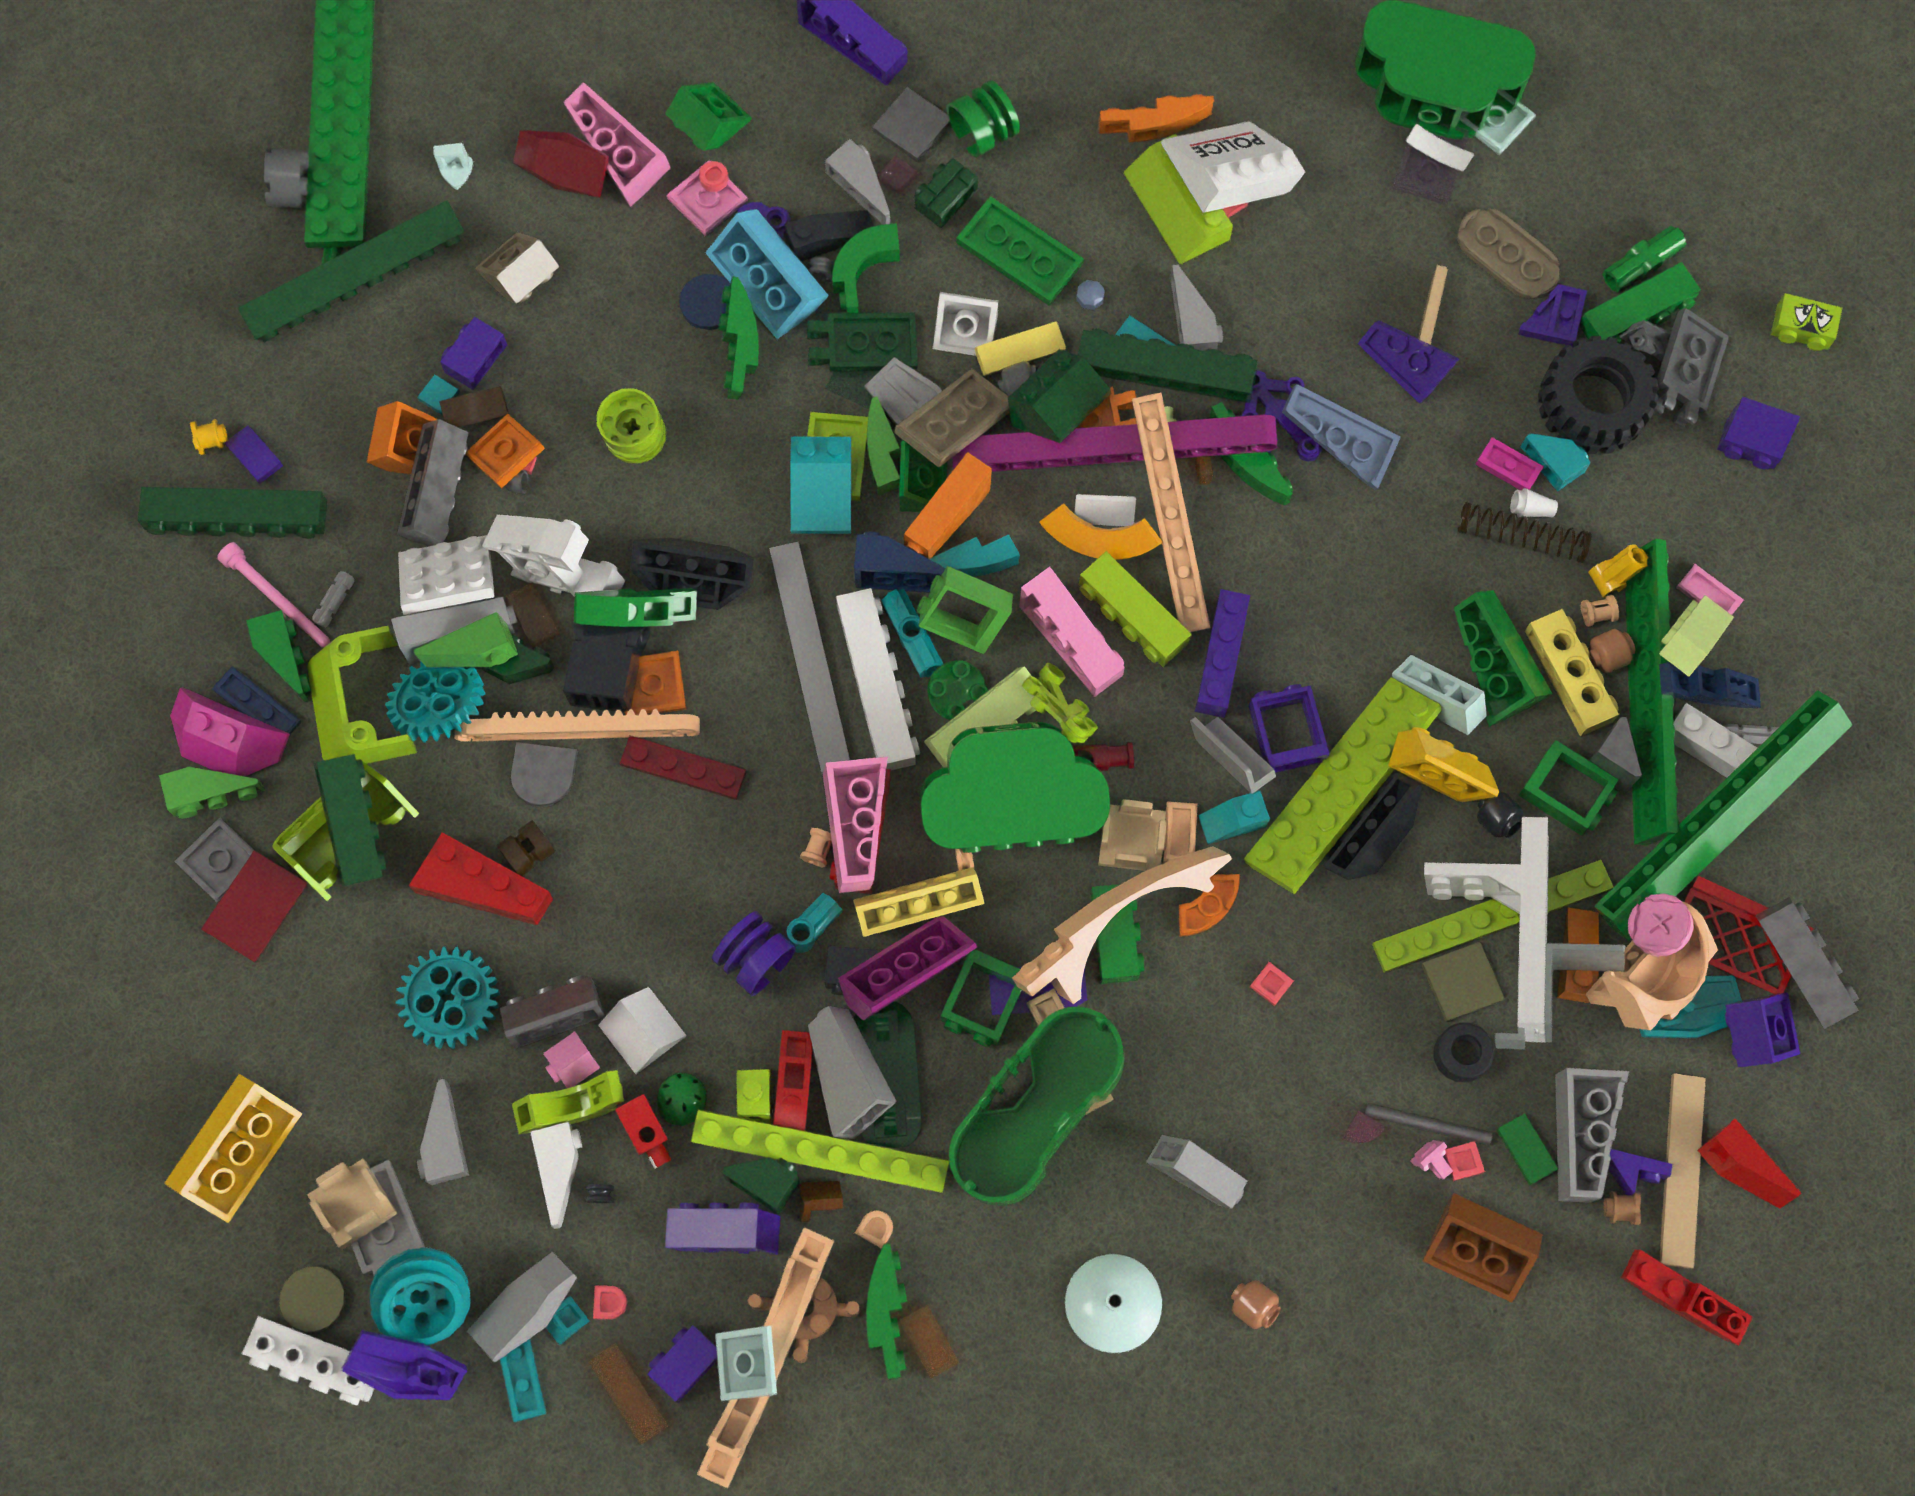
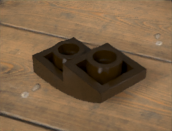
[439,386,509,428]

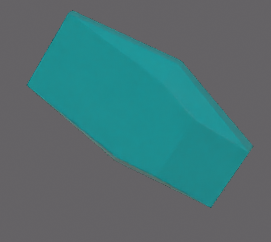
[1639,976,1742,1038]

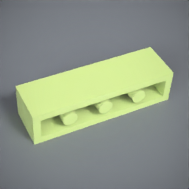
[1659,595,1734,676]
[924,666,1036,767]

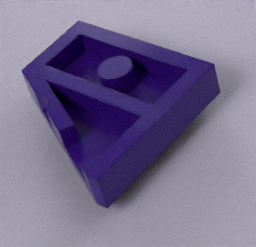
[1518,284,1587,346]

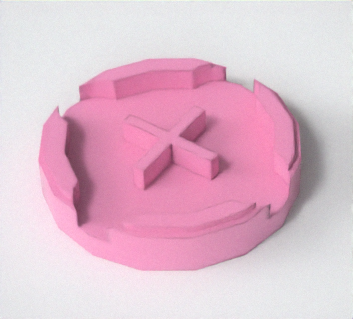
[1628,894,1693,957]

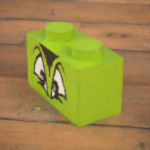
[1771,293,1842,351]

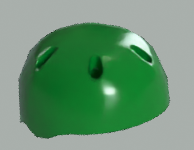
[657,1072,707,1126]

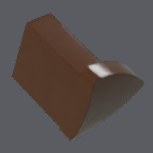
[800,1181,843,1222]

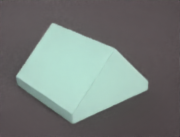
[716,1326,777,1401]

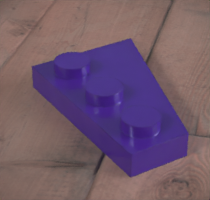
[1357,320,1459,403]

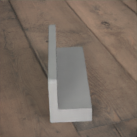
[1190,717,1276,794]

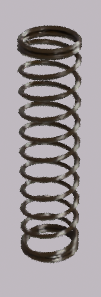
[1457,502,1592,563]

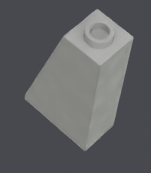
[391,597,517,665]
[808,1006,897,1139]

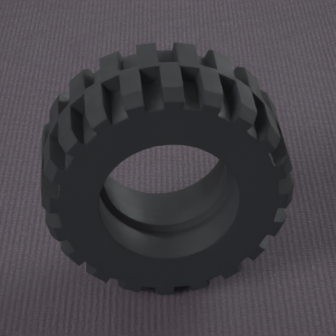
[1538,336,1659,454]

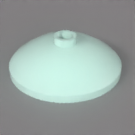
[1065,1254,1162,1353]

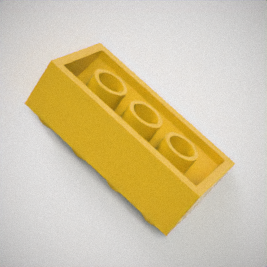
[165,1074,302,1223]

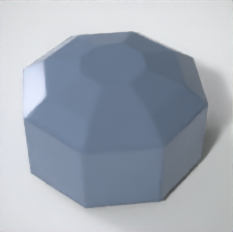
[1076,280,1105,310]

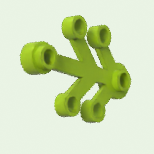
[1022,663,1098,743]

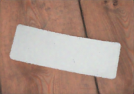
[1406,124,1474,171]

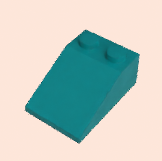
[790,437,852,534]

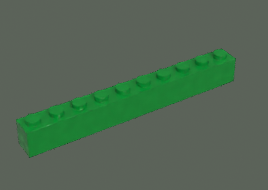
[1594,690,1852,941]

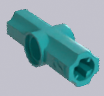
[881,589,944,678]

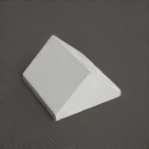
[933,292,998,356]
[598,987,686,1074]

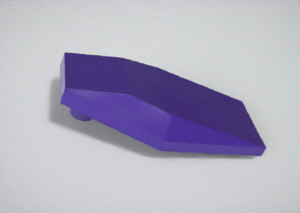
[342,1330,467,1400]

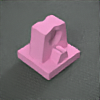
[1410,1140,1453,1179]

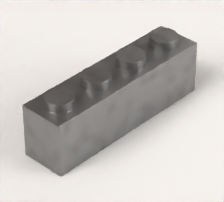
[397,419,469,546]
[1756,897,1859,1029]

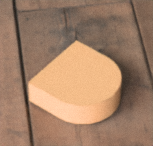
[855,1211,893,1249]

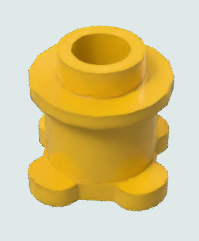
[190,419,228,455]

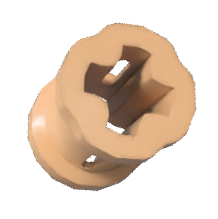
[1581,595,1619,627]
[800,828,832,868]

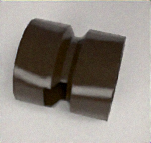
[496,820,555,876]

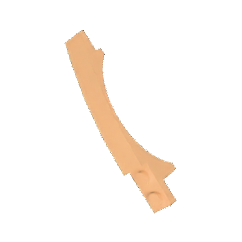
[1012,846,1232,1004]
[697,1228,834,1488]

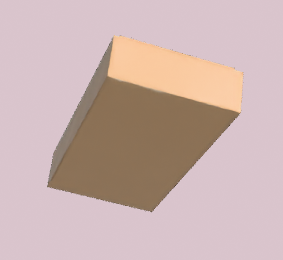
[1163,802,1198,863]

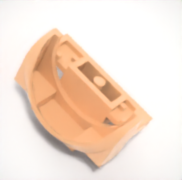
[1586,901,1718,1031]

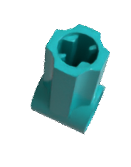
[787,893,843,953]

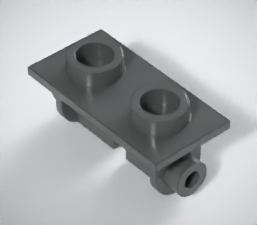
[1620,320,1671,361]

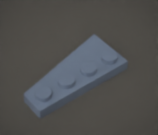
[1282,384,1401,490]

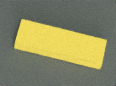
[974,321,1066,376]

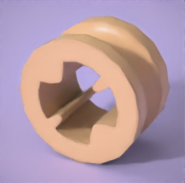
[955,848,974,871]

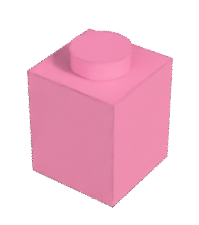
[543,1031,600,1088]

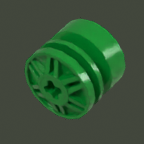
[947,80,1020,158]

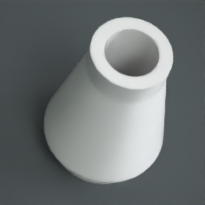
[1510,488,1558,518]

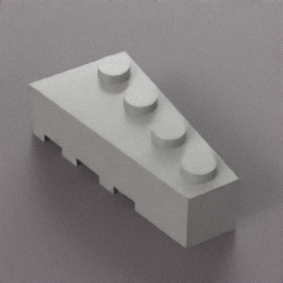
[1555,1068,1629,1203]

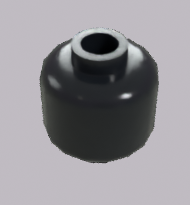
[1477,792,1523,838]

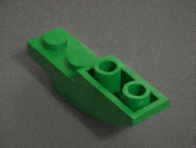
[718,277,759,400]
[1209,402,1293,506]
[574,588,697,627]
[866,1243,907,1381]

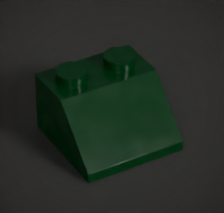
[722,1157,800,1215]

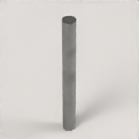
[1364,1104,1492,1145]

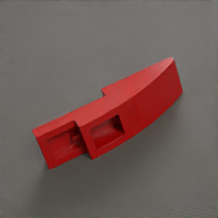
[773,1030,812,1160]
[1621,1250,1753,1345]

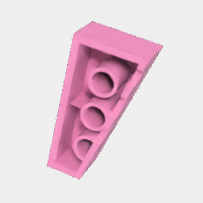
[564,82,671,207]
[1019,567,1125,697]
[823,757,888,893]

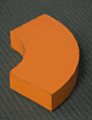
[1178,874,1240,937]

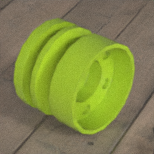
[597,388,666,463]

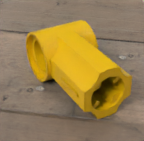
[1588,544,1648,598]

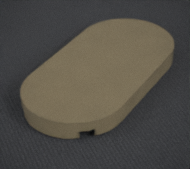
[1457,208,1560,299]

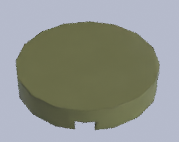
[280,1266,346,1332]

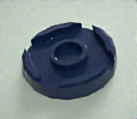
[679,274,730,330]

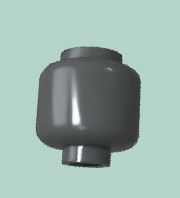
[997,361,1038,396]

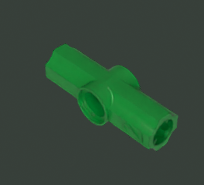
[1602,226,1687,293]

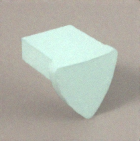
[434,143,473,189]

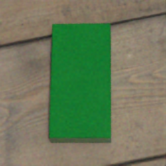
[1496,1113,1558,1186]

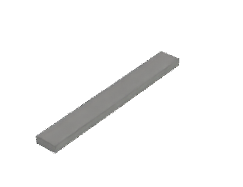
[769,542,850,774]

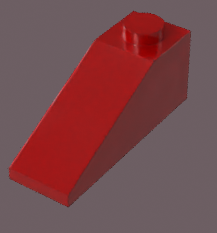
[1697,1118,1801,1208]

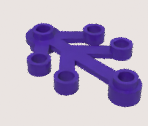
[1241,369,1321,461]

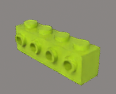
[1079,551,1191,667]

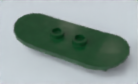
[853,1001,922,1148]

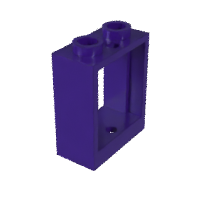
[1248,684,1329,773]

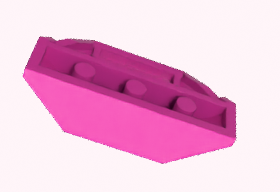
[170,687,290,776]

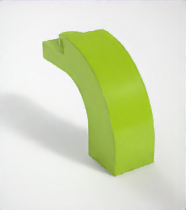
[512,1070,624,1134]

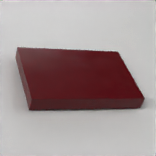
[201,850,308,963]

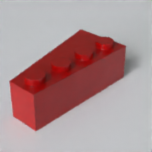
[409,832,553,925]

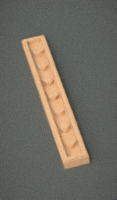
[1132,392,1210,632]

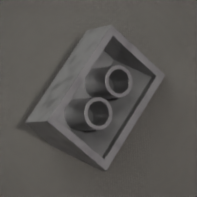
[500,975,605,1048]

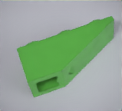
[159,767,265,819]

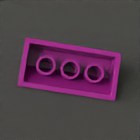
[838,915,977,1021]

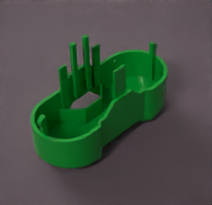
[949,1007,1124,1206]

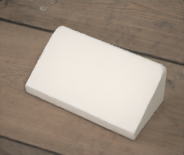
[1074,494,1136,526]

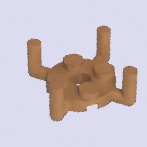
[748,1278,860,1363]

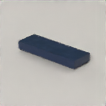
[212,666,302,735]

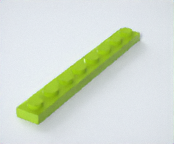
[1372,860,1613,973]
[691,1109,949,1193]

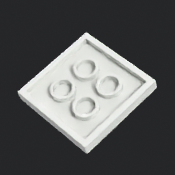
[398,535,494,615]

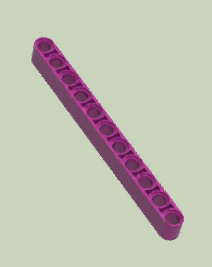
[952,415,1278,472]

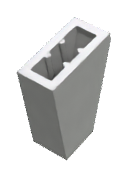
[1146,1135,1247,1209]

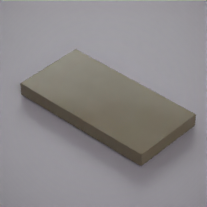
[894,369,1010,467]

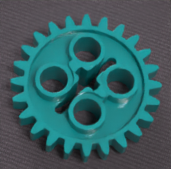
[385,662,485,743]
[396,947,500,1049]

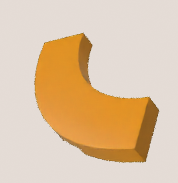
[1039,503,1162,560]

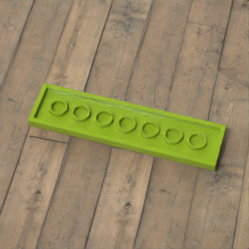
[1244,677,1442,895]

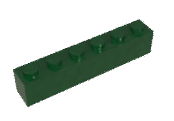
[1078,328,1257,403]
[138,487,327,539]

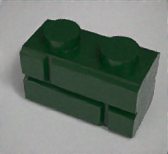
[914,158,978,229]

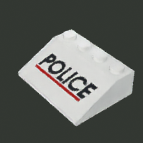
[1161,121,1305,213]

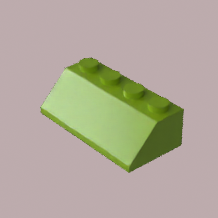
[1123,134,1233,265]

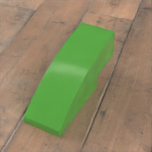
[867,396,900,496]

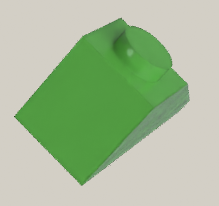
[414,612,518,667]

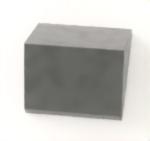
[1590,717,1642,792]

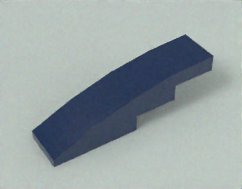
[1659,662,1761,708]

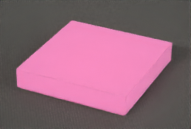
[666,160,748,236]

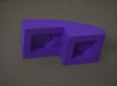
[224,425,283,484]

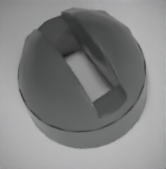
[505,470,529,494]

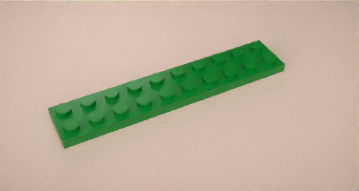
[304,0,374,248]
[1625,539,1679,845]

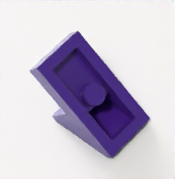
[1608,1149,1673,1195]

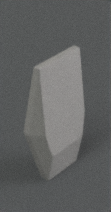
[865,357,942,425]
[467,1252,577,1362]

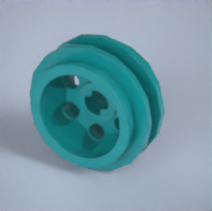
[370,1247,470,1345]

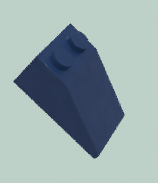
[854,532,946,593]

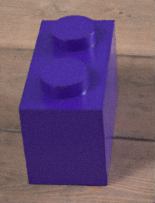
[440,317,507,390]
[647,1325,718,1403]

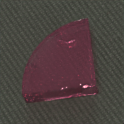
[1342,1111,1386,1143]

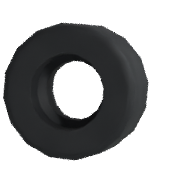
[1433,1022,1494,1082]

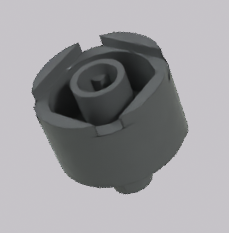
[264,148,309,208]

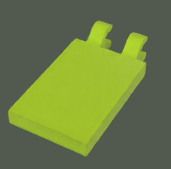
[807,412,868,501]

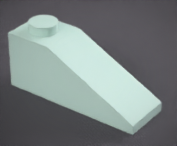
[1392,655,1486,735]

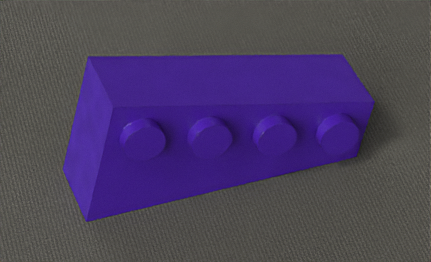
[797,0,908,86]

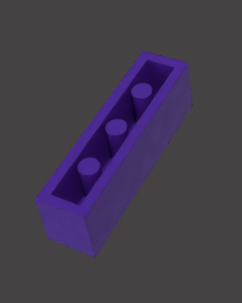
[1195,589,1250,718]

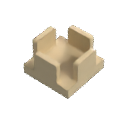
[1098,799,1167,871]
[307,1159,398,1250]

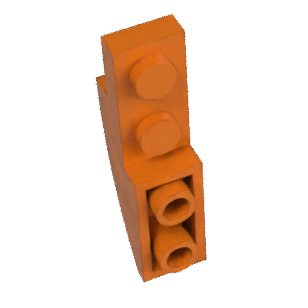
[1099,94,1214,143]

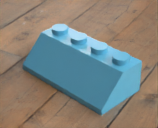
[706,209,829,339]

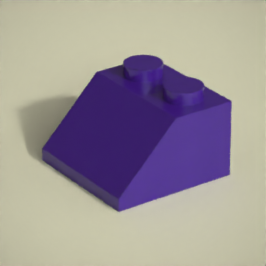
[1717,397,1800,469]
[1725,992,1801,1067]

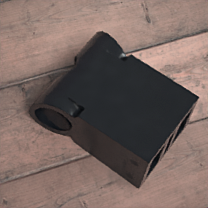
[563,619,650,712]

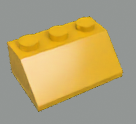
[1388,727,1499,802]

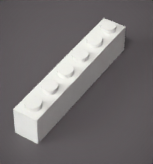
[836,588,920,770]

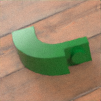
[832,223,900,313]

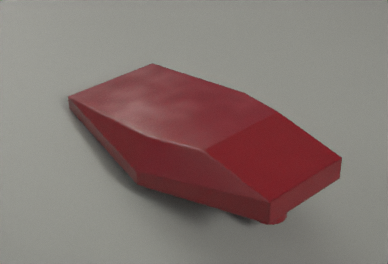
[513,130,609,197]

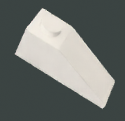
[531,1122,582,1229]

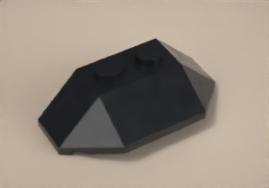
[631,538,754,610]
[1323,772,1422,880]

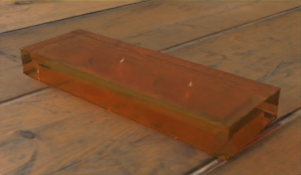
[588,1343,669,1445]

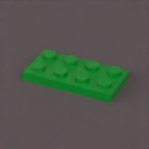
[956,196,1084,306]

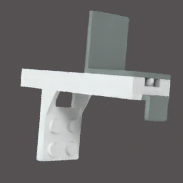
[1424,817,1625,1049]

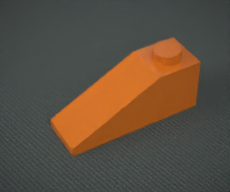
[1557,907,1599,1003]

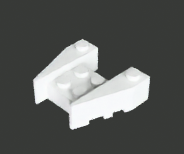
[482,514,625,597]

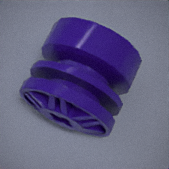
[712,911,796,996]

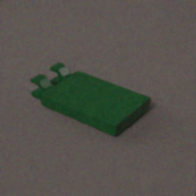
[807,312,918,372]

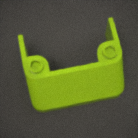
[307,626,417,764]
[272,762,419,901]

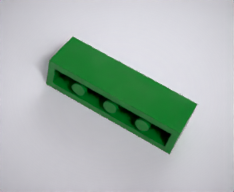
[1579,262,1701,344]

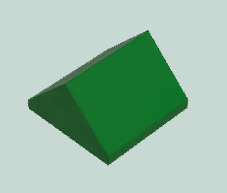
[899,440,947,512]

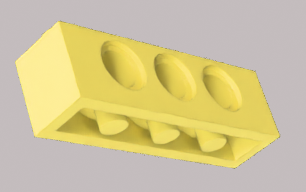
[1525,609,1619,737]
[853,867,985,937]

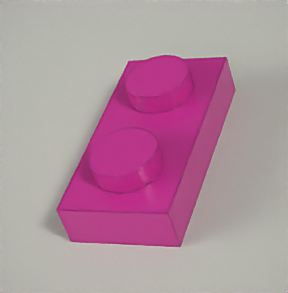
[1475,437,1544,490]

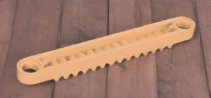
[454,709,700,742]

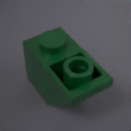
[481,634,554,684]

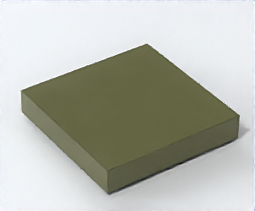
[1421,942,1505,1022]

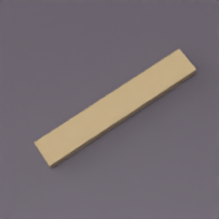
[1659,1073,1705,1269]

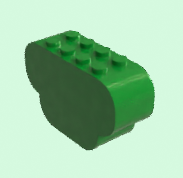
[1355,0,1536,140]
[919,722,1110,853]

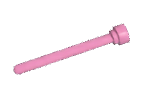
[217,542,330,647]

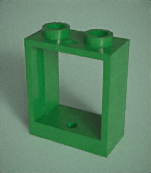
[1518,739,1619,836]
[940,949,1022,1047]

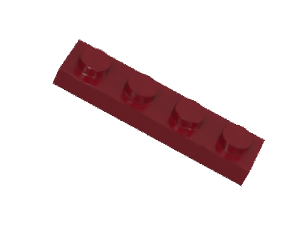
[620,735,746,800]

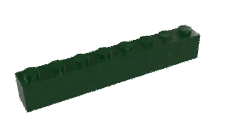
[238,200,465,342]

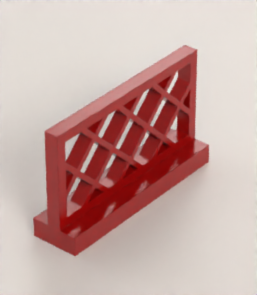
[1683,876,1814,994]

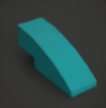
[930,534,1020,577]

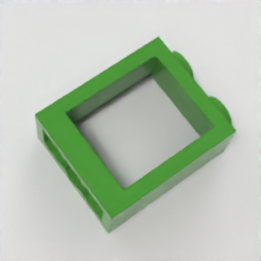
[917,566,1013,654]

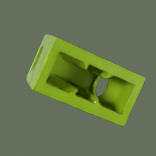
[737,1069,772,1124]

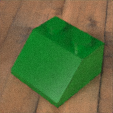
[665,82,752,151]

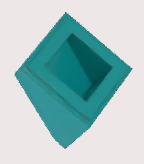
[546,1296,590,1346]

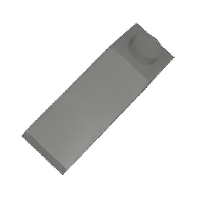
[825,139,890,225]
[1170,265,1223,351]
[417,1079,469,1185]

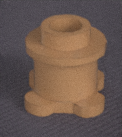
[1603,1191,1641,1225]

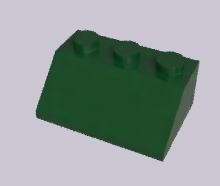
[1008,349,1111,443]

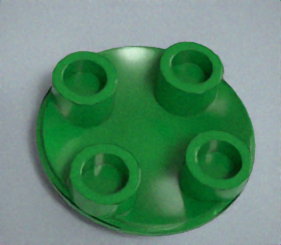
[927,660,988,720]

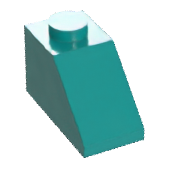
[1521,433,1591,492]
[1198,790,1270,844]

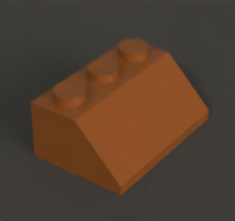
[1423,1193,1543,1303]

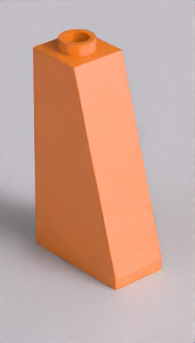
[904,452,992,560]

